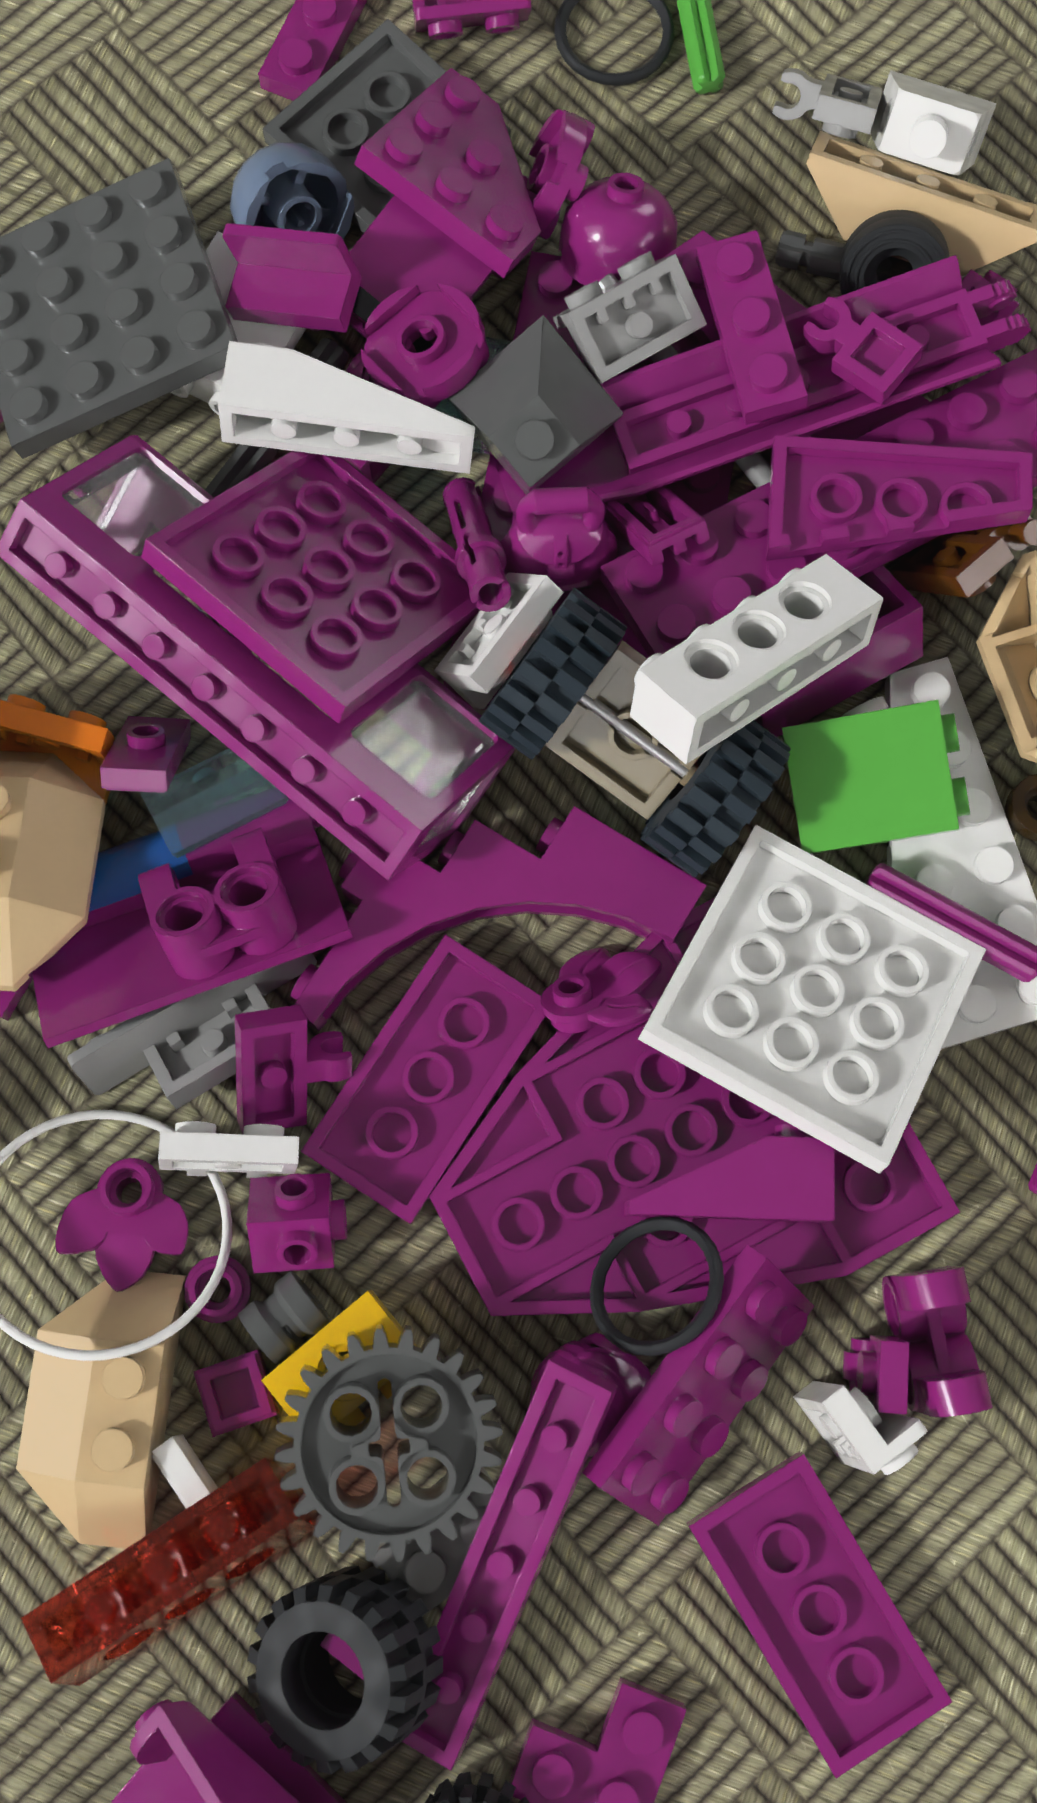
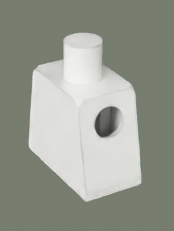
[870,70,996,176]

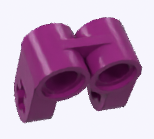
[138,827,297,980]
[882,1265,993,1417]

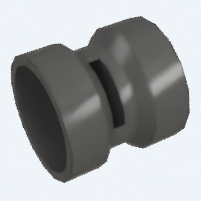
[238,1271,332,1365]

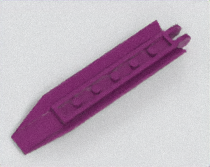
[496,255,1032,515]

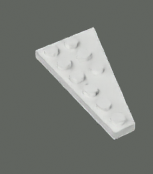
[885,657,1037,1050]

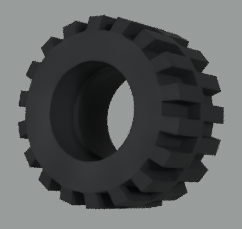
[247,1565,443,1774]

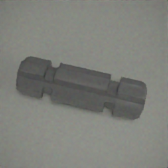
[775,230,892,281]

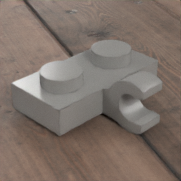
[772,68,883,139]

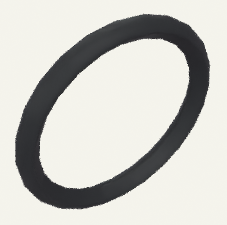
[554,0,674,86]
[590,1216,724,1356]

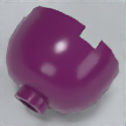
[558,173,677,285]

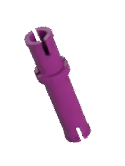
[442,477,512,612]

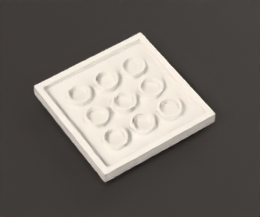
[638,825,986,1174]

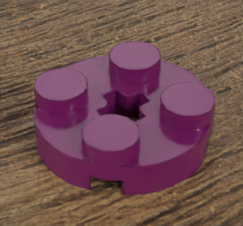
[522,109,595,240]
[361,284,490,409]

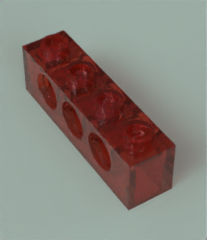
[21,1457,315,1686]

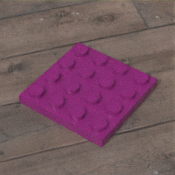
[141,451,493,724]

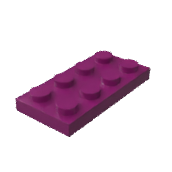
[300,934,546,1224]
[582,1245,814,1526]
[686,1451,952,1778]

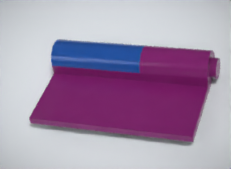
[32,789,353,1048]

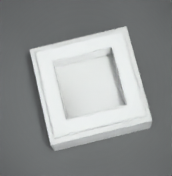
[152,1434,220,1510]

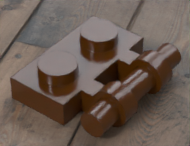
[890,515,1037,598]

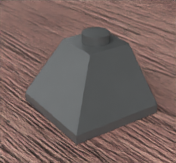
[447,315,623,495]

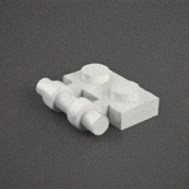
[158,1121,299,1178]

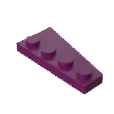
[766,435,1033,561]

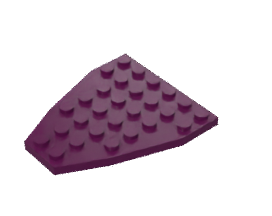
[429,898,960,1316]

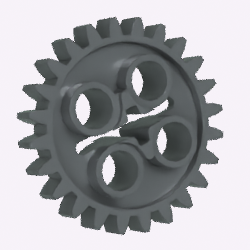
[275,1324,503,1562]

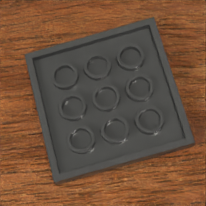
[0,158,238,459]

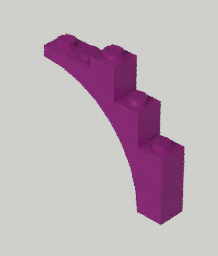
[291,806,707,1032]

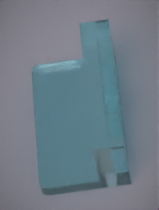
[140,748,288,858]

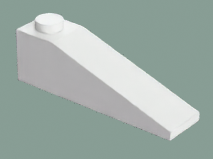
[218,341,475,474]

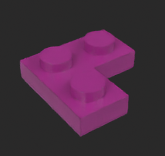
[509,1677,687,1803]

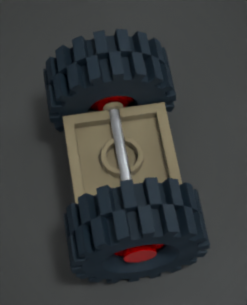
[478,588,791,877]

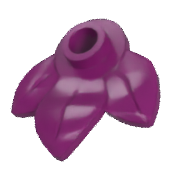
[541,948,662,1033]
[55,1158,189,1292]

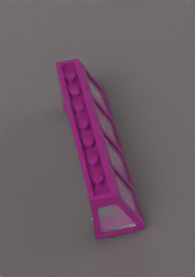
[0,435,516,880]

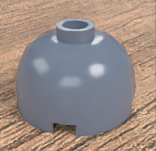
[230,143,354,239]

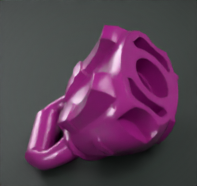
[500,486,618,592]

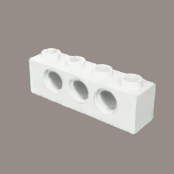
[630,554,884,764]

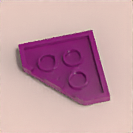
[354,68,541,278]

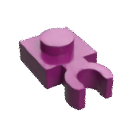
[803,297,923,405]

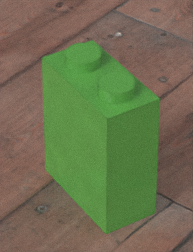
[782,700,970,854]

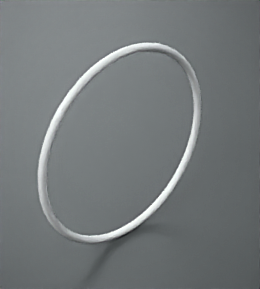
[0,1110,232,1361]

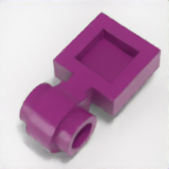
[843,1335,909,1415]

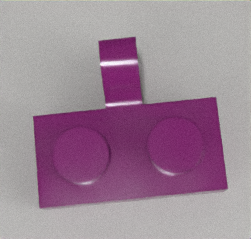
[235,1004,352,1134]

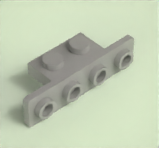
[67,953,317,1110]

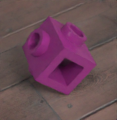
[246,1173,347,1273]

